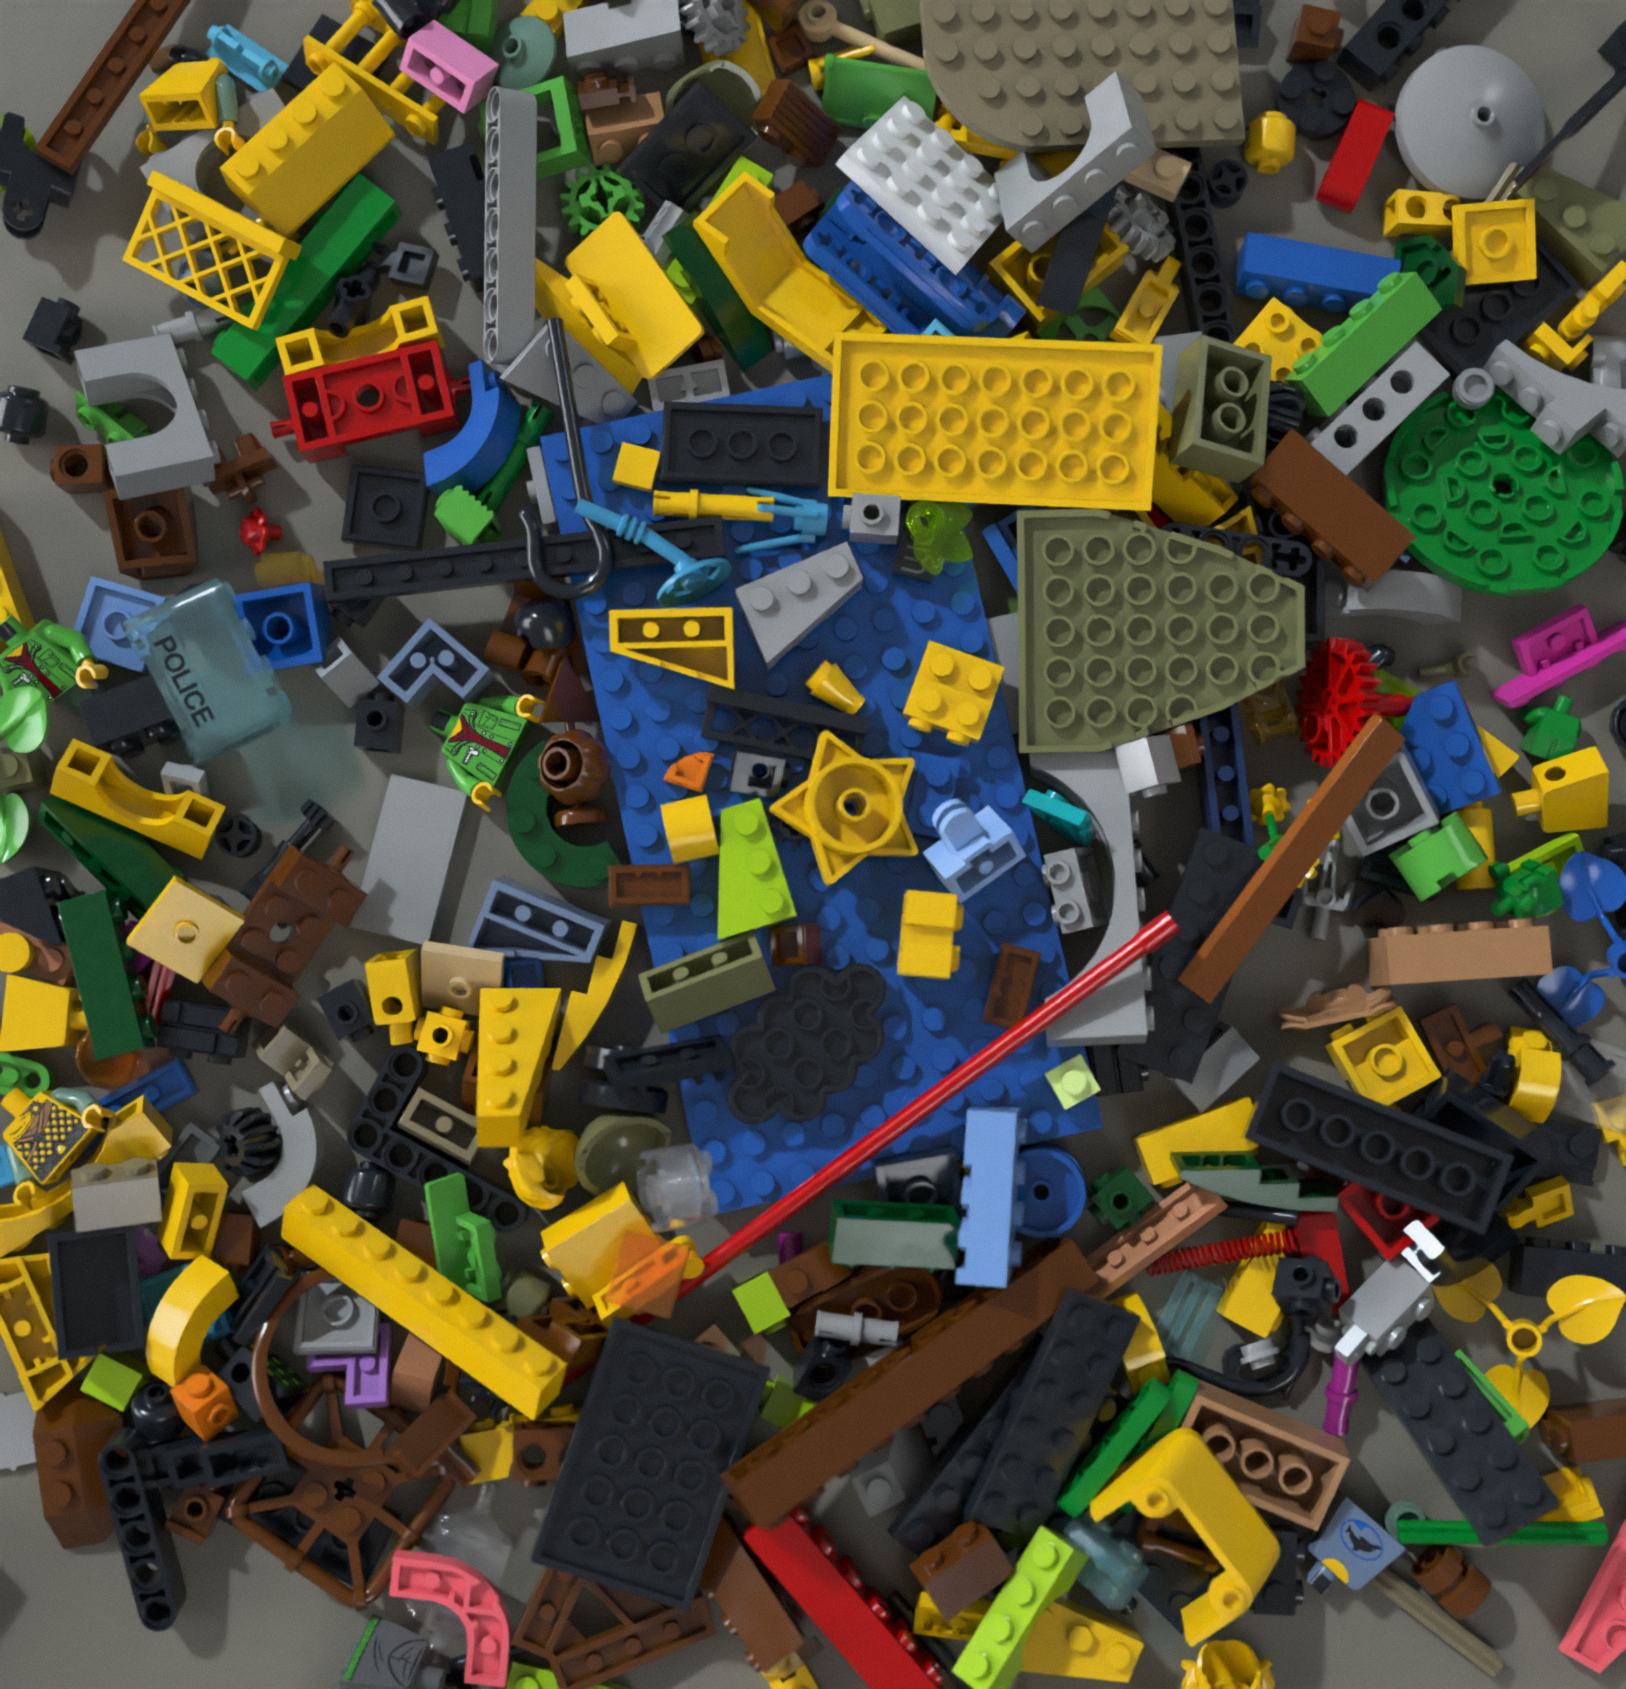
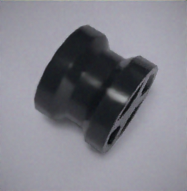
[1206,160,1248,209]
[215,816,263,858]

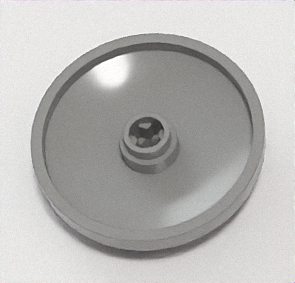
[1394,45,1545,204]

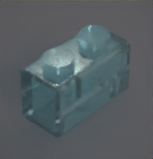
[1062,1515,1150,1610]

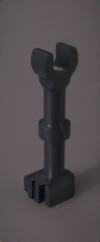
[239,799,337,902]

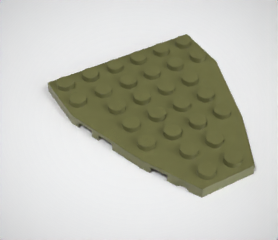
[1017,509,1305,753]

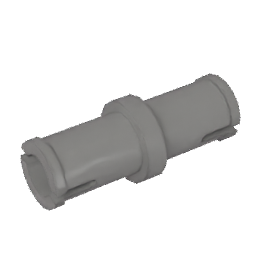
[152,302,235,345]
[814,1310,899,1348]

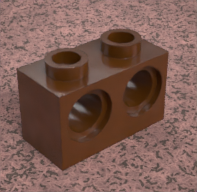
[512,1421,576,1487]

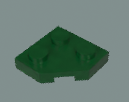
[1394,234,1467,313]

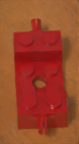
[270,340,471,464]

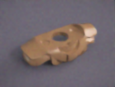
[1278,984,1398,1032]

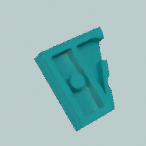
[1022,789,1096,848]

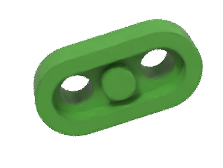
[0,1051,55,1099]

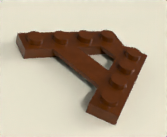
[511,1566,717,1689]

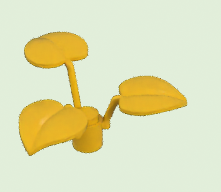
[1432,1263,1626,1429]

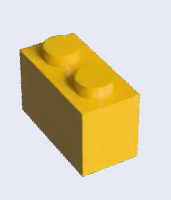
[156,1162,229,1259]

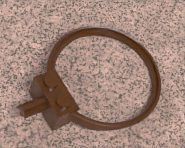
[251,1267,482,1489]

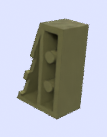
[1511,165,1626,288]

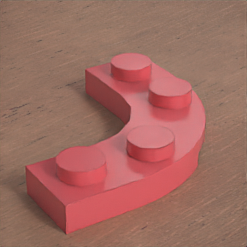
[389,1550,512,1688]

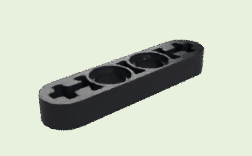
[1161,522,1312,580]

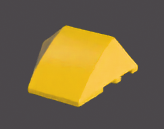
[0,1253,106,1413]

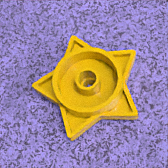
[769,730,918,886]

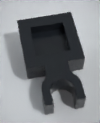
[365,241,440,292]

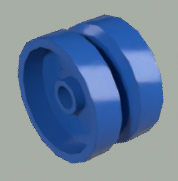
[1016,1141,1087,1238]

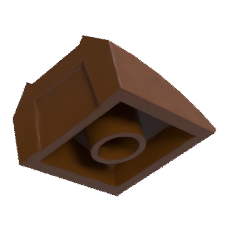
[103,486,199,581]

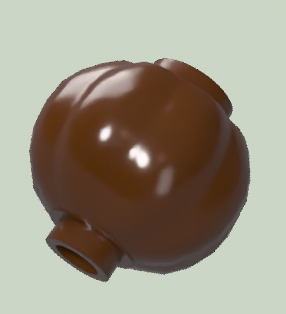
[537,729,611,805]

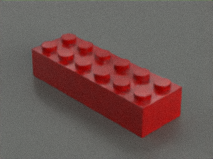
[743,1501,946,1689]

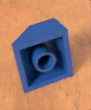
[233,582,331,674]

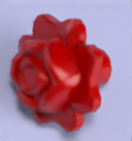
[238,507,282,556]

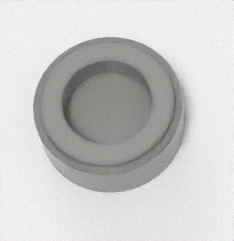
[1452,368,1495,410]

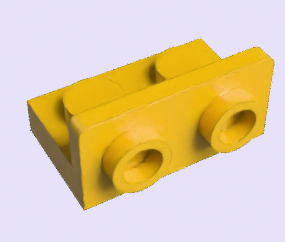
[913,1592,994,1641]

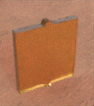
[605,1230,691,1319]

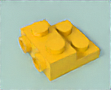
[902,640,1005,747]
[1324,1005,1442,1106]

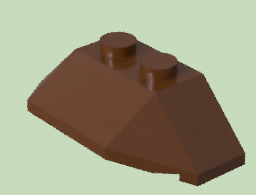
[32,1379,136,1549]

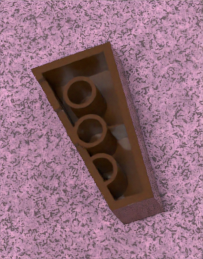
[699,1508,824,1678]

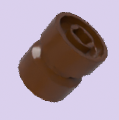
[1411,1544,1492,1620]

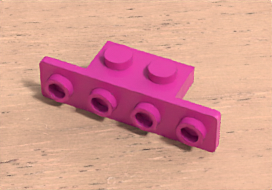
[1490,604,1626,708]

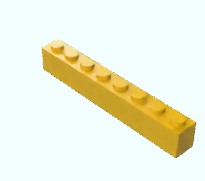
[281,1183,567,1421]

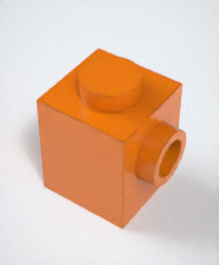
[170,1365,240,1442]

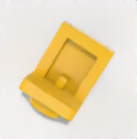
[1521,322,1593,372]

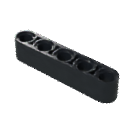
[98,1427,187,1632]

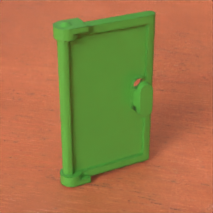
[821,53,937,130]

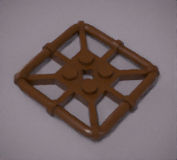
[225,1371,457,1612]

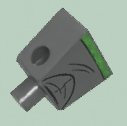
[339,1614,447,1689]

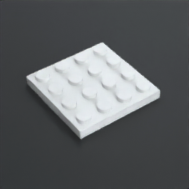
[835,95,1004,275]

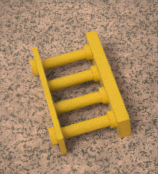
[303,0,447,146]

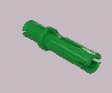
[476,401,555,515]

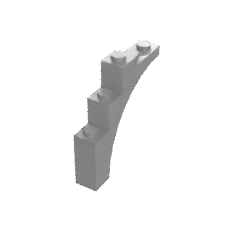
[1483,339,1626,458]

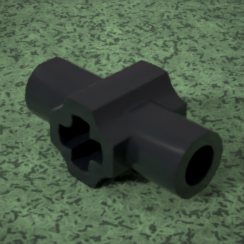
[325,266,381,338]

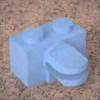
[923,799,1026,904]

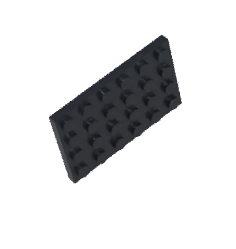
[530,1315,771,1612]
[887,1332,1137,1602]

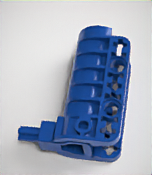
[803,180,1027,338]

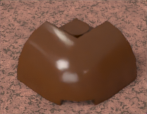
[516,1296,608,1368]

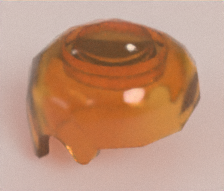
[74,1030,141,1090]

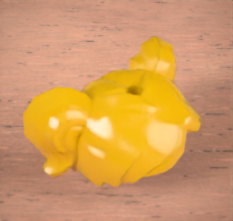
[1181,1639,1275,1689]

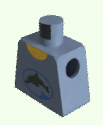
[1304,1489,1405,1595]

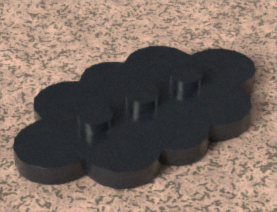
[727,963,887,1125]

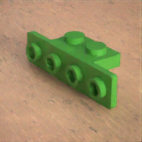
[425,1172,502,1305]

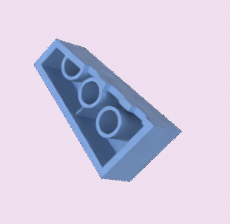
[956,1105,1027,1288]

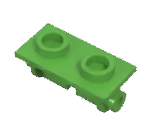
[75,391,152,444]

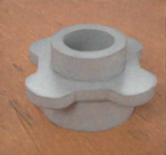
[1304,1317,1344,1353]

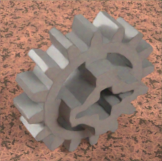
[679,0,750,57]
[1107,185,1177,263]

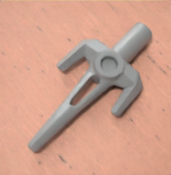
[1299,828,1356,941]

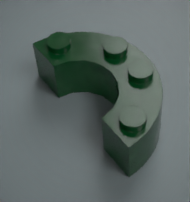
[506,740,623,890]

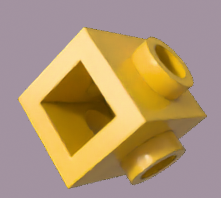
[414,1005,475,1066]

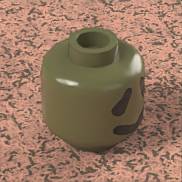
[493,1268,551,1325]

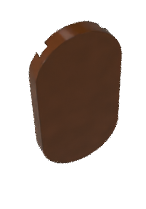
[790,1265,943,1366]

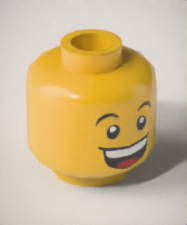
[1244,111,1296,174]

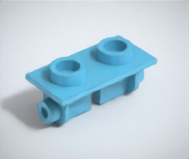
[205,24,289,92]

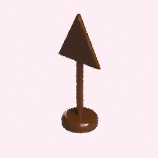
[538,655,609,828]

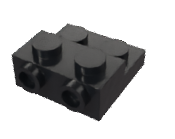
[1209,1524,1305,1616]

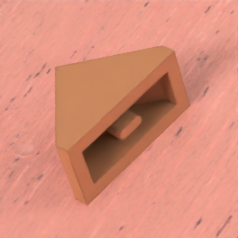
[390,1331,445,1413]

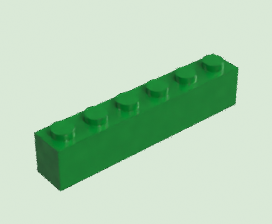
[210,173,402,391]

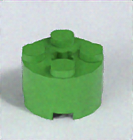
[1388,811,1489,902]

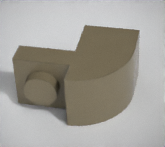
[251,1019,334,1101]

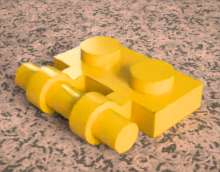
[1556,260,1626,342]

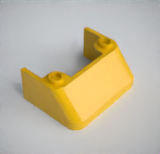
[1090,1428,1280,1647]

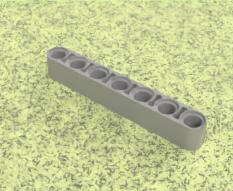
[483,86,537,366]

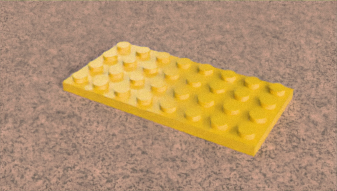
[828,332,1163,511]

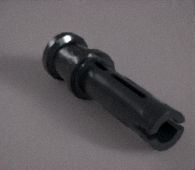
[1507,977,1617,1088]

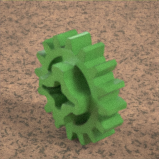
[560,162,645,243]

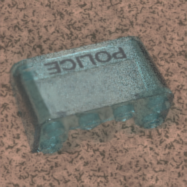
[121,577,293,768]

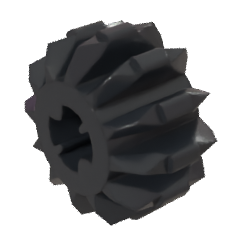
[1265,380,1306,450]
[215,1107,282,1177]

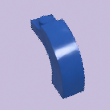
[423,359,520,496]

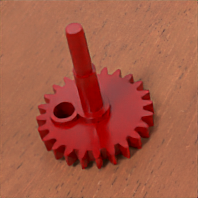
[1295,638,1415,768]

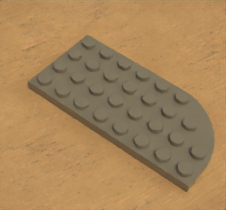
[919,0,1245,153]

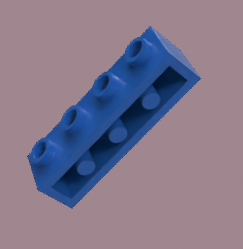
[1234,232,1401,315]

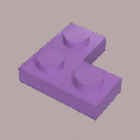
[306,1323,393,1410]

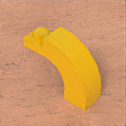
[146,1254,240,1388]

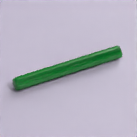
[1396,1520,1608,1546]

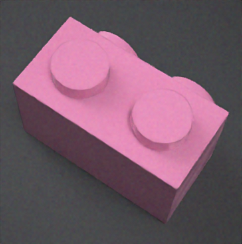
[399,20,499,114]

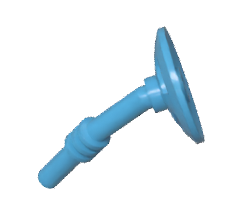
[574,498,732,607]

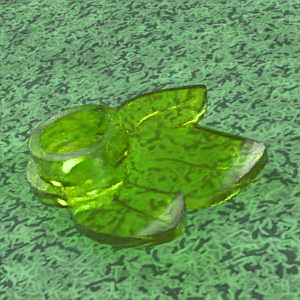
[906,500,973,575]

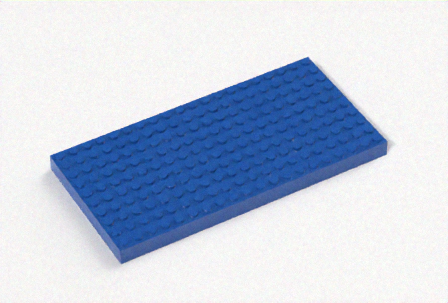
[540,374,1103,1216]

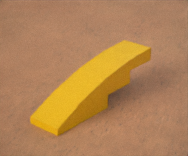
[535,257,643,395]
[551,920,641,1071]

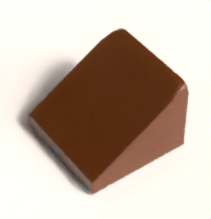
[770,923,822,967]

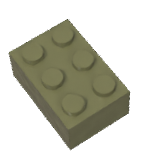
[1168,334,1272,483]

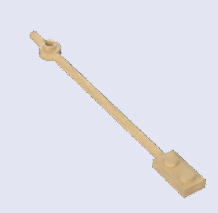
[793,0,1192,202]

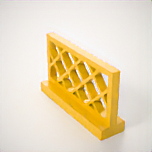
[122,170,303,331]

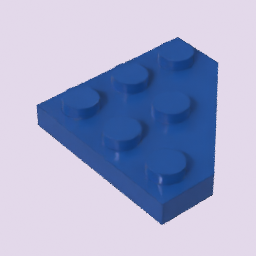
[1400,679,1503,815]

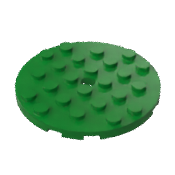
[1382,383,1625,597]

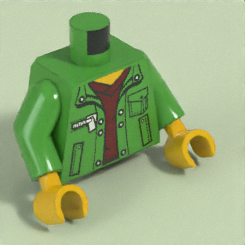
[0,614,109,705]
[429,694,545,812]

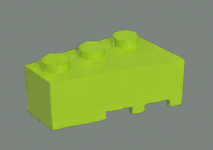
[718,798,797,942]

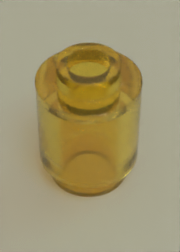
[255,551,316,590]

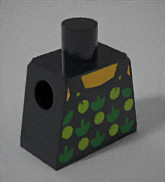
[214,1333,309,1423]

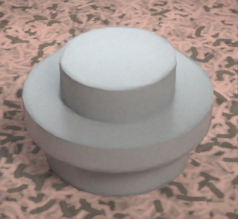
[1240,1338,1281,1370]

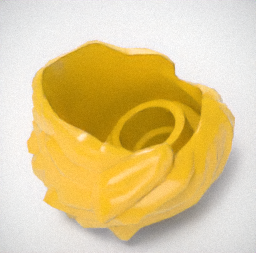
[503,1126,579,1210]

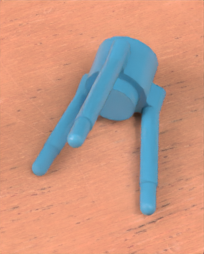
[734,486,828,554]

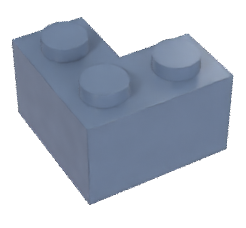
[376,618,496,710]

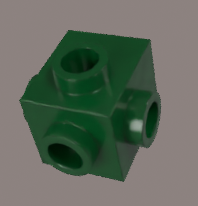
[1086,1165,1154,1230]

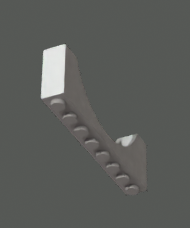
[1028,741,1154,1048]

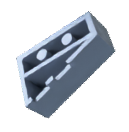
[466,875,612,963]

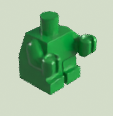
[1518,694,1582,760]
[1488,859,1564,919]

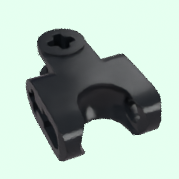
[0,112,82,240]

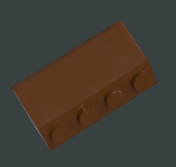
[1248,428,1416,592]

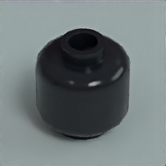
[0,385,49,445]
[340,1161,396,1223]
[131,1380,186,1442]

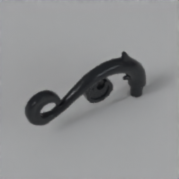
[1165,1314,1311,1401]

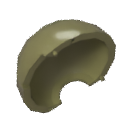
[665,60,762,155]
[574,1109,673,1197]

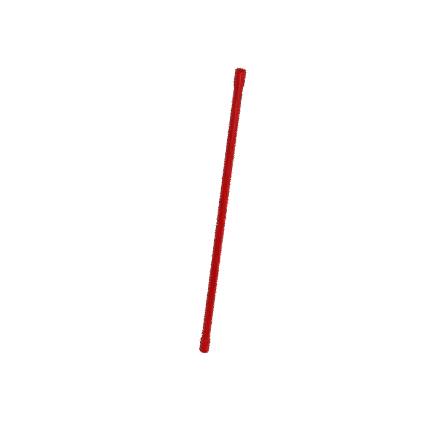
[561,911,1181,1390]

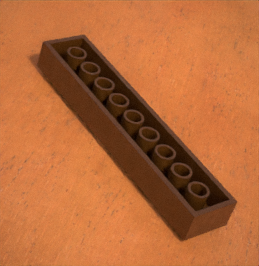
[719,1237,1099,1531]

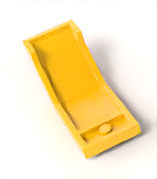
[693,171,891,373]

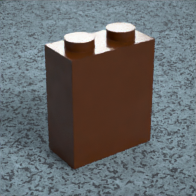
[1539,1397,1626,1464]

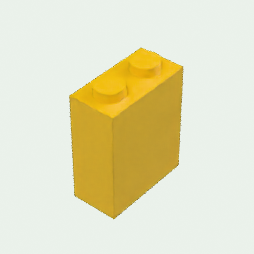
[540,1181,666,1310]

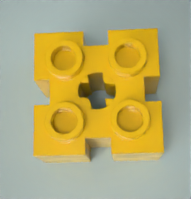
[896,890,964,980]

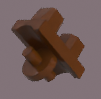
[202,433,278,504]

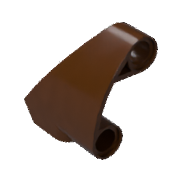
[484,577,593,694]

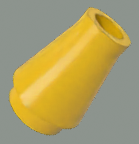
[805,660,866,715]

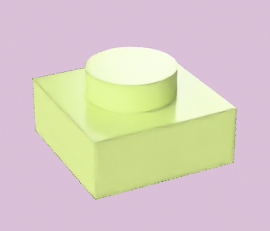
[1044,1054,1101,1110]

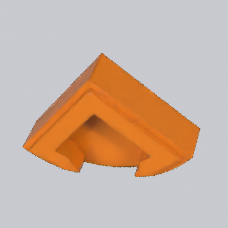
[663,752,715,794]

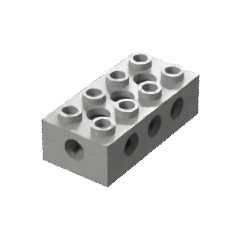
[1304,341,1450,476]

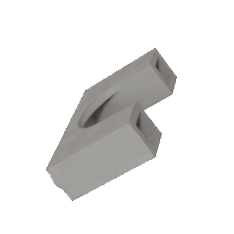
[994,71,1157,253]
[139,87,285,245]
[74,333,220,500]

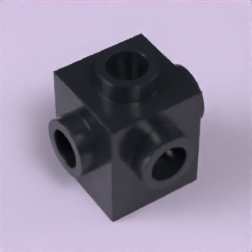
[1271,1256,1341,1320]

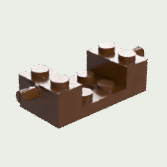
[201,844,368,1036]

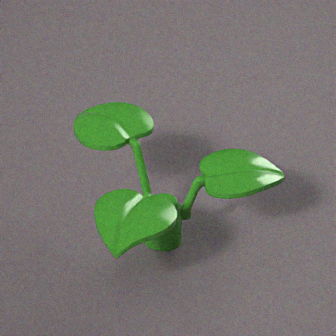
[0,686,50,864]

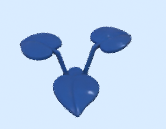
[1536,851,1626,1030]

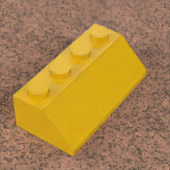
[220,62,396,238]

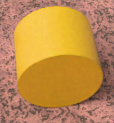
[661,794,720,864]

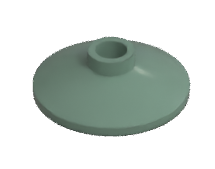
[488,16,557,90]

